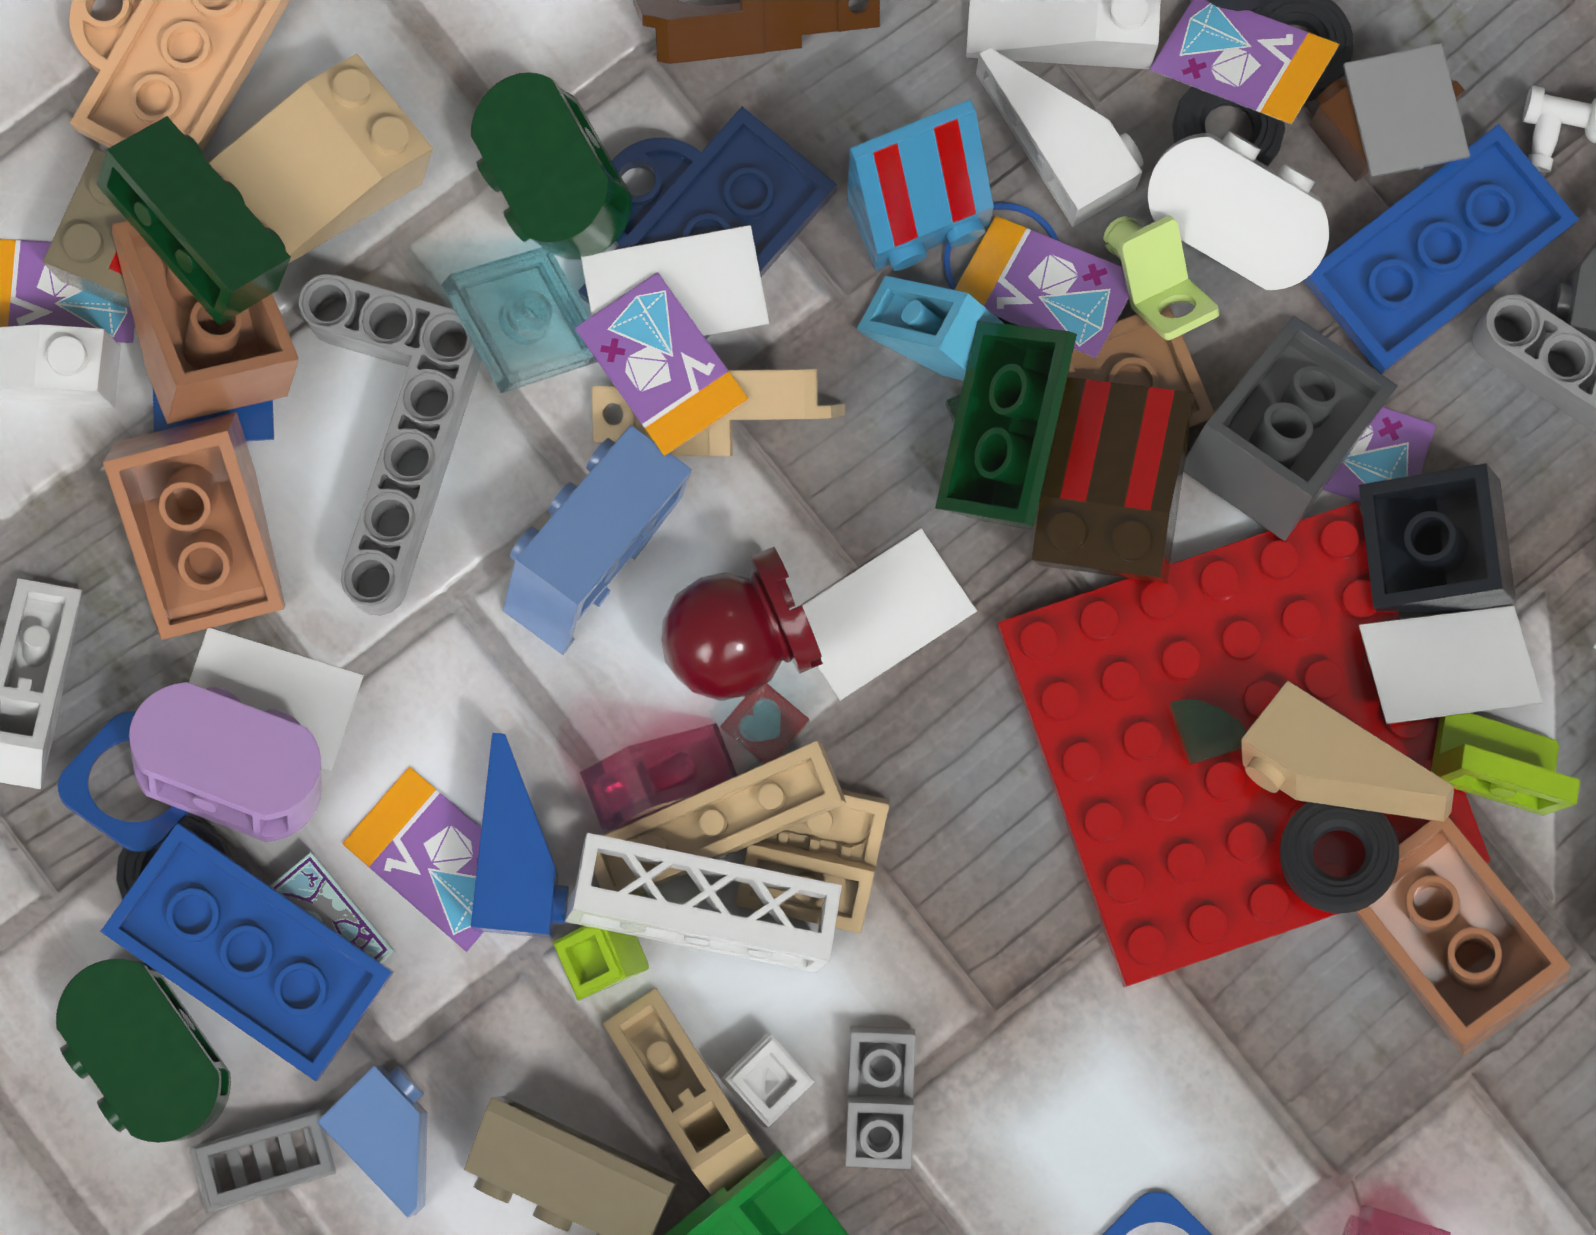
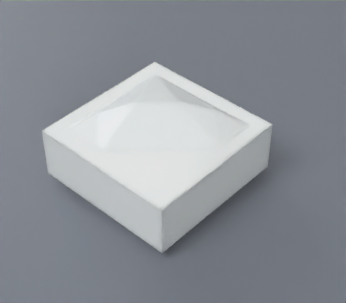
[720,1034,814,1127]

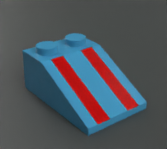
[847,99,994,271]

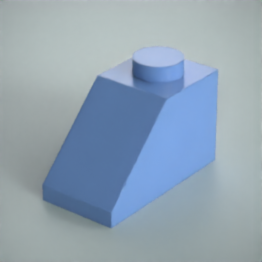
[317,1066,428,1218]

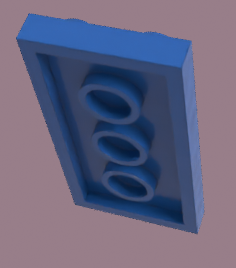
[1303,124,1579,374]
[100,823,394,1081]

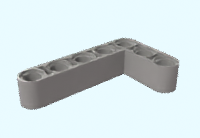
[298,274,483,616]
[1473,295,1596,433]

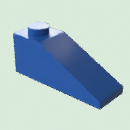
[471,733,569,938]

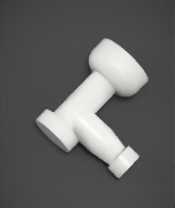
[1522,85,1596,172]

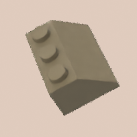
[464,1096,680,1235]

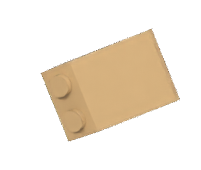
[208,53,433,263]

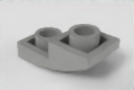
[846,1026,916,1169]

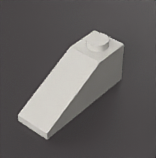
[966,0,1161,69]
[976,48,1143,227]
[0,324,121,408]
[0,578,82,789]

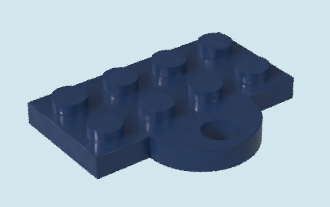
[578,106,837,340]

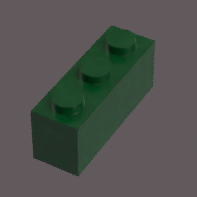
[96,116,291,326]

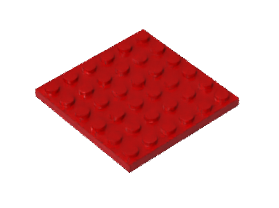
[996,501,1491,987]

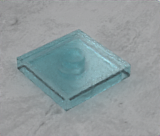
[441,247,598,393]

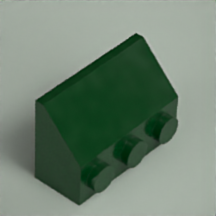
[935,321,1077,530]

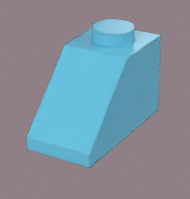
[857,276,1004,381]

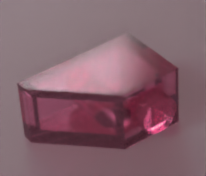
[580,723,738,832]

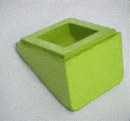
[552,926,649,1001]

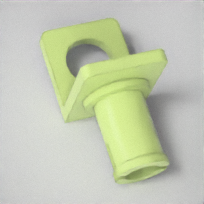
[1103,216,1219,340]

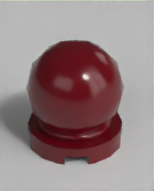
[661,547,823,701]

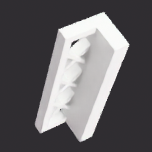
[564,833,842,973]

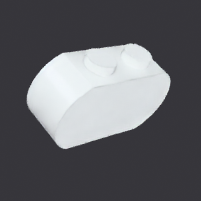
[1148,131,1329,290]

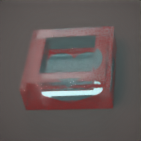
[720,684,810,765]

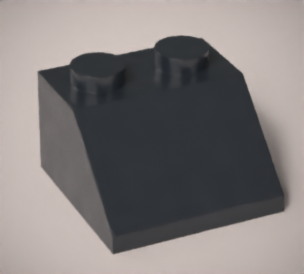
[1359,463,1516,613]

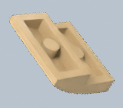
[735,789,890,934]

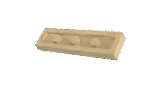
[594,741,847,895]

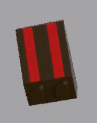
[1031,377,1195,583]

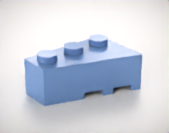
[503,425,692,655]

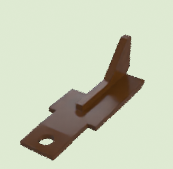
[633,0,880,64]

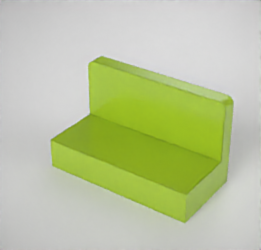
[1431,713,1580,816]

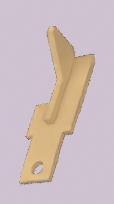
[592,369,845,456]

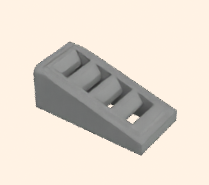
[189,1110,336,1214]

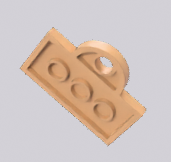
[69,0,290,153]

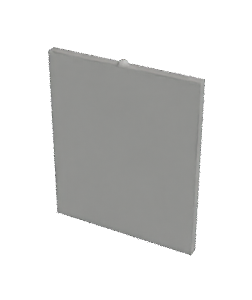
[1343,43,1470,178]

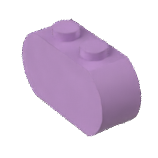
[129,682,322,842]

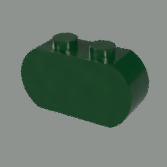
[471,72,632,260]
[56,959,231,1143]

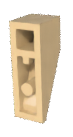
[1241,681,1454,822]
[602,988,767,1196]

